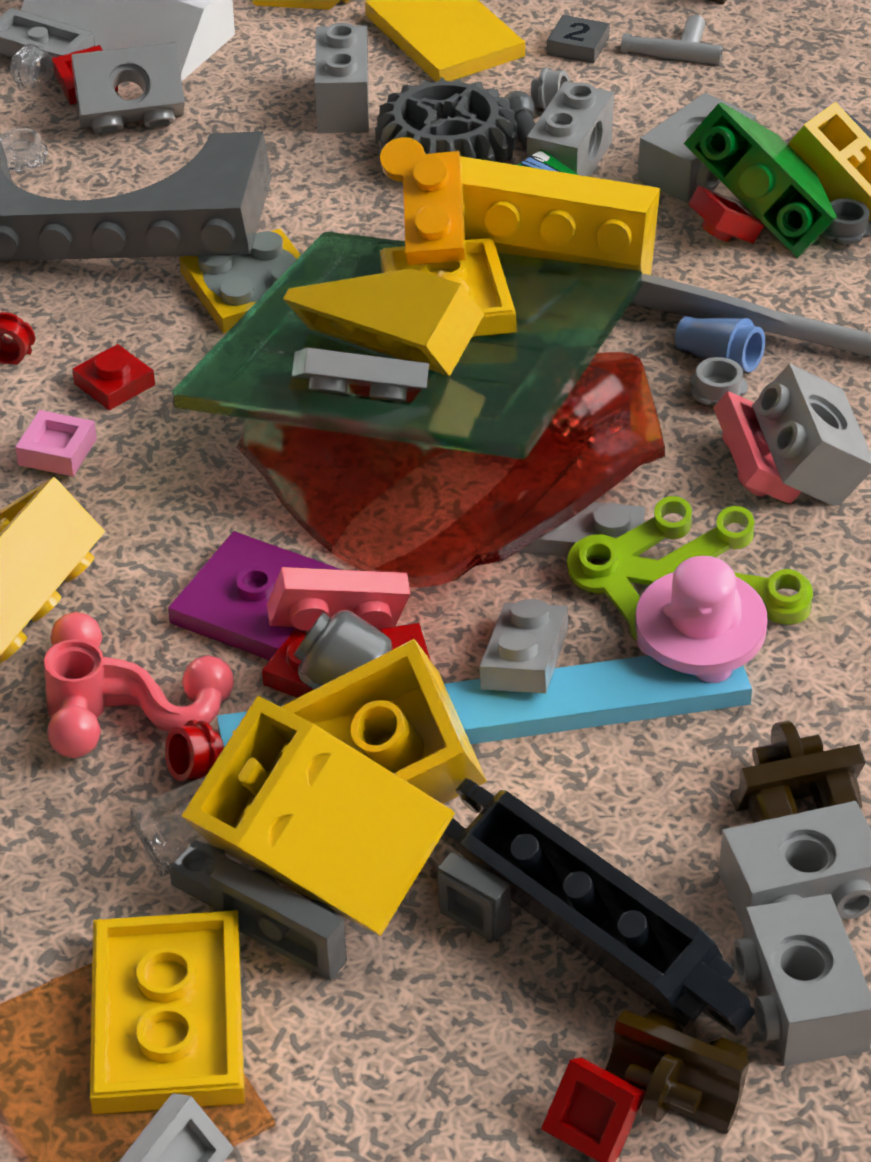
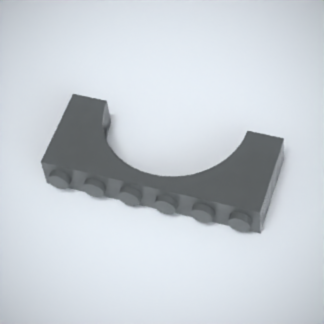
[0,131,272,261]

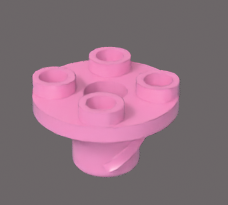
[635,556,767,683]

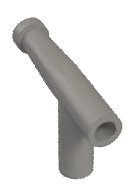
[621,15,723,65]

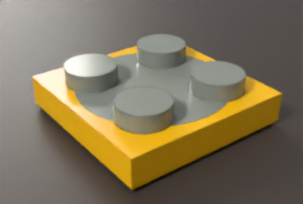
[179,228,322,334]

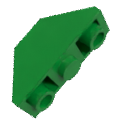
[683,102,837,258]

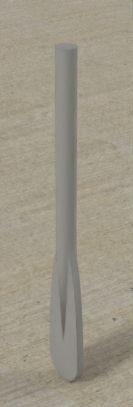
[621,273,871,357]

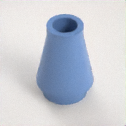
[675,316,765,372]

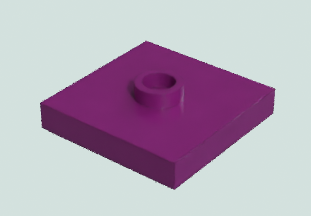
[168,531,342,660]

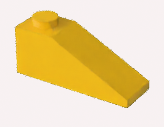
[788,101,871,221]
[283,268,484,376]

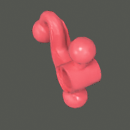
[44,611,234,759]

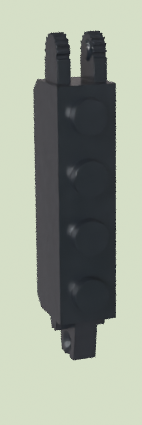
[441,778,755,1036]

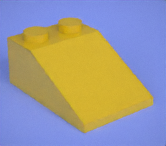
[232,639,487,804]

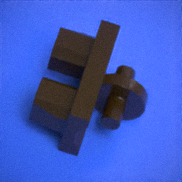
[730,720,866,823]
[605,1009,750,1134]

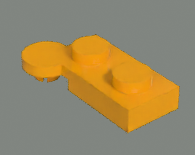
[380,137,466,265]

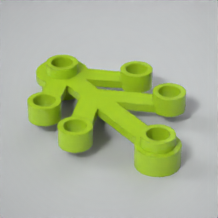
[567,496,813,641]

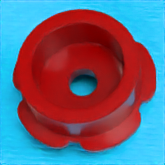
[0,312,36,365]
[165,720,224,786]

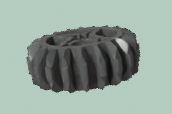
[375,77,517,163]

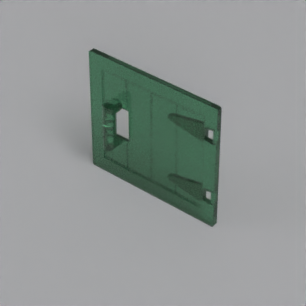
[172,232,642,459]

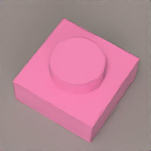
[15,410,97,477]

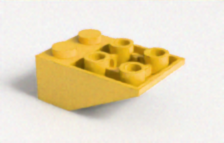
[181,695,455,937]

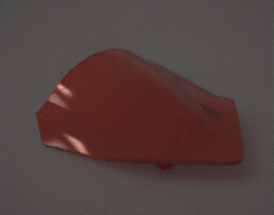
[236,334,665,588]

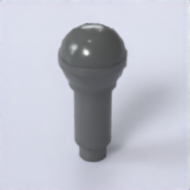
[504,91,535,150]

